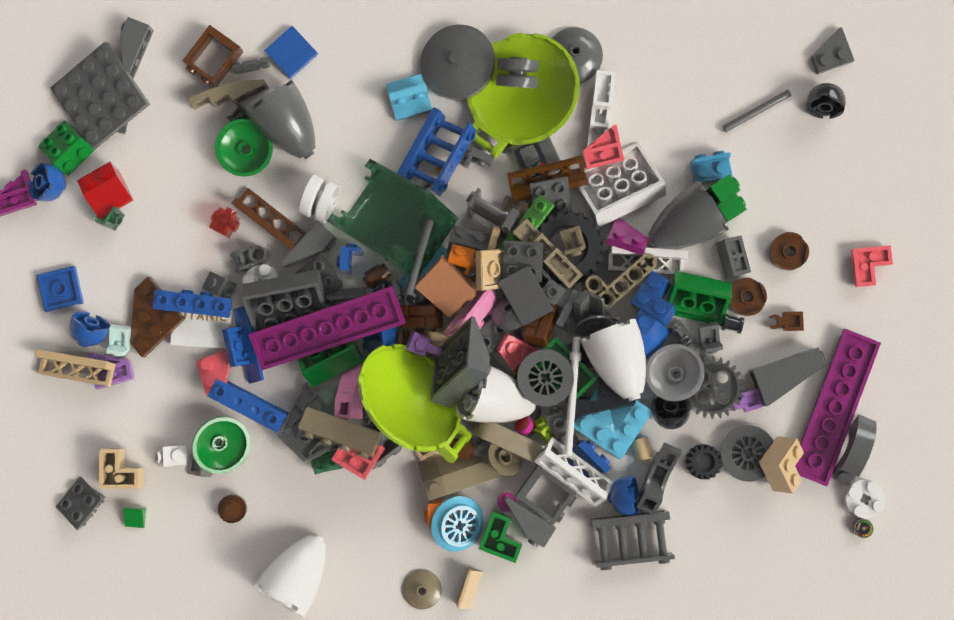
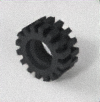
[685,444,723,480]

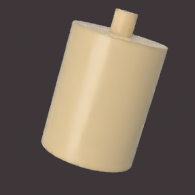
[632,436,653,463]

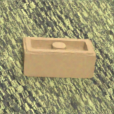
[456,567,482,609]

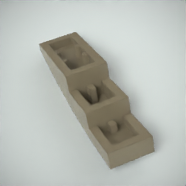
[188,79,269,110]
[511,218,583,289]

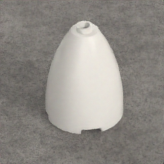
[580,319,646,401]
[455,366,536,423]
[254,534,326,618]

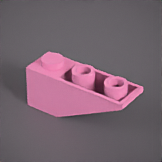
[334,362,363,419]

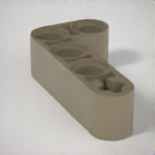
[581,253,657,309]
[470,422,546,464]

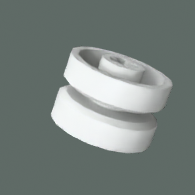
[299,175,341,224]

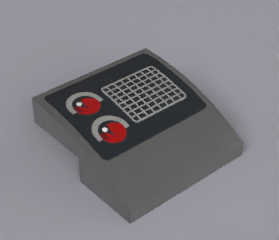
[511,137,560,178]

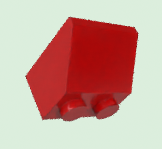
[76,162,134,219]

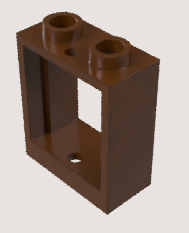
[182,25,243,87]

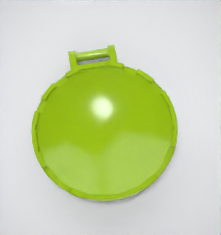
[467,33,580,159]
[359,344,472,463]

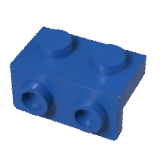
[336,244,363,274]

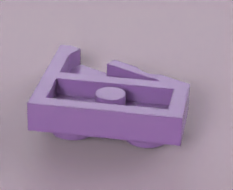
[88,353,135,390]

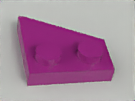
[0,170,37,216]
[606,218,649,255]

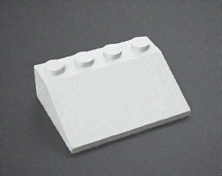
[577,142,666,227]

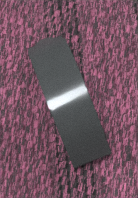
[831,414,877,485]
[637,443,682,515]

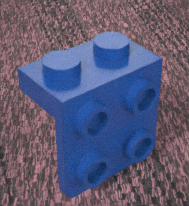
[566,439,611,478]

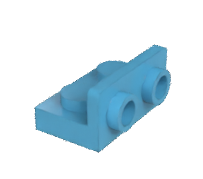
[690,151,733,183]

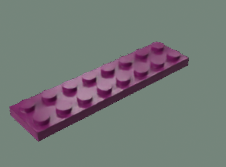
[249,286,406,370]
[795,329,881,487]

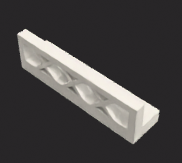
[607,246,688,275]
[534,437,613,507]

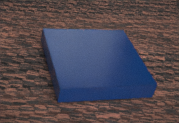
[264,26,318,79]
[37,266,84,312]

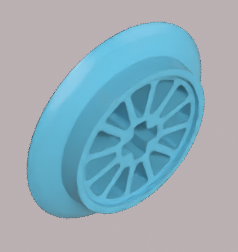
[431,496,484,552]

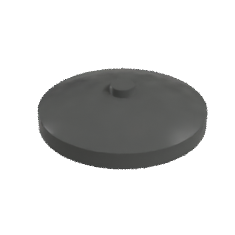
[420,24,496,100]

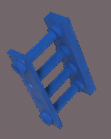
[397,107,477,197]
[207,379,290,433]

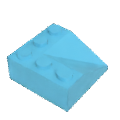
[574,386,652,460]

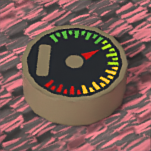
[852,518,874,538]

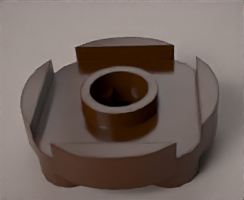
[769,232,809,271]
[729,278,767,316]

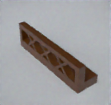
[507,155,588,202]
[231,188,307,250]

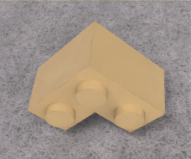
[759,436,804,494]
[99,448,145,489]

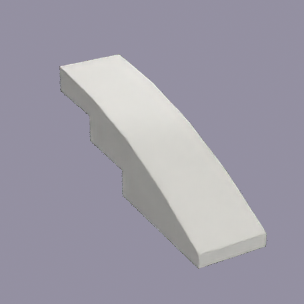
[587,70,616,146]

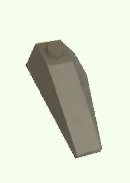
[418,456,503,501]

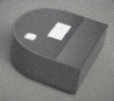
[407,282,426,305]

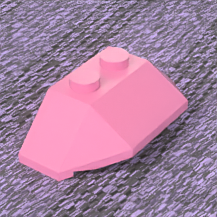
[442,289,497,336]

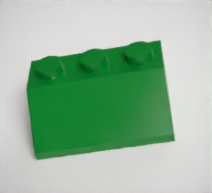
[667,271,732,326]
[532,337,597,404]
[298,340,364,388]

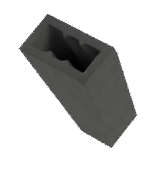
[749,347,825,406]

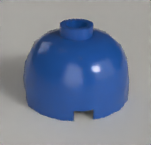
[29,163,66,202]
[69,311,110,347]
[607,475,640,515]

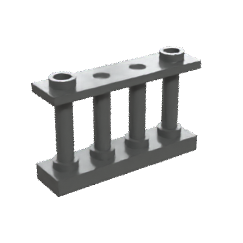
[466,188,519,239]
[590,510,675,570]

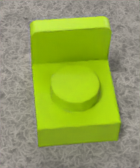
[532,416,557,449]

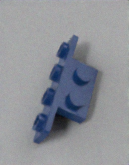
[153,290,232,318]
[222,306,264,384]

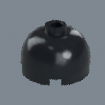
[806,83,846,119]
[651,397,691,430]

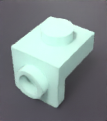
[106,324,131,356]

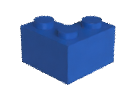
[630,270,676,327]

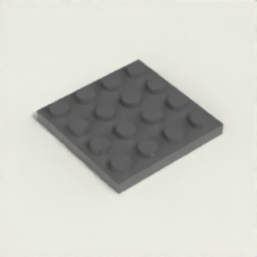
[50,42,150,149]

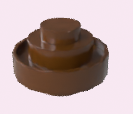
[218,494,247,523]

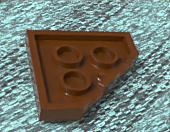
[130,276,186,358]

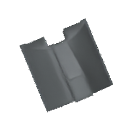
[472,435,490,464]

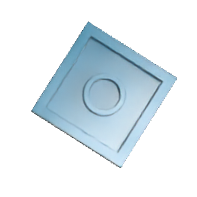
[386,74,432,121]

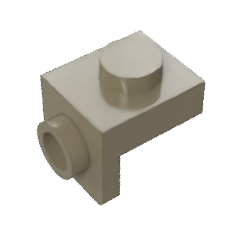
[559,226,586,257]

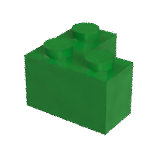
[705,174,747,224]
[479,510,522,563]

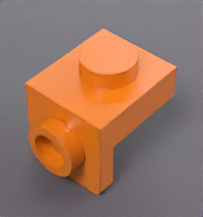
[448,244,476,276]
[424,498,443,528]

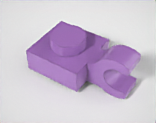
[405,331,442,357]
[728,388,764,412]

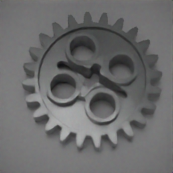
[688,356,745,419]

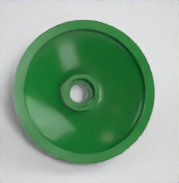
[215,119,273,177]
[192,416,250,474]

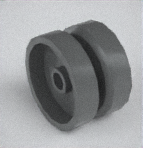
[496,57,539,88]

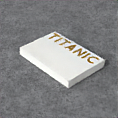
[170,311,232,349]

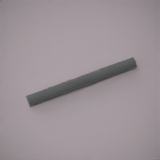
[722,89,791,132]
[405,219,434,296]

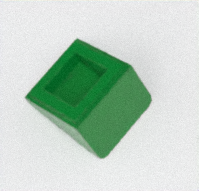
[123,507,146,528]

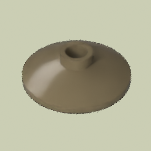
[487,443,522,476]
[403,570,442,609]

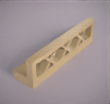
[35,349,116,387]

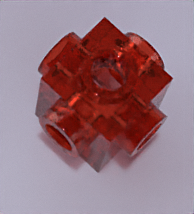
[209,207,240,238]

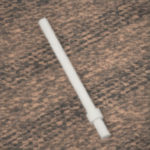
[564,337,581,455]

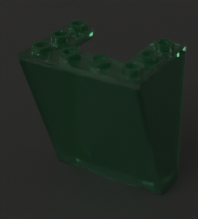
[327,159,459,279]

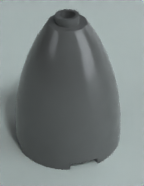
[244,79,316,159]
[648,180,729,249]

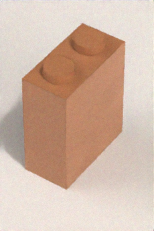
[415,255,477,318]

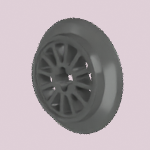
[517,349,574,407]
[720,425,774,482]

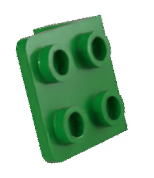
[39,121,95,176]

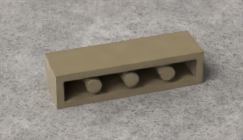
[298,407,382,459]

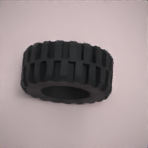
[537,210,605,285]

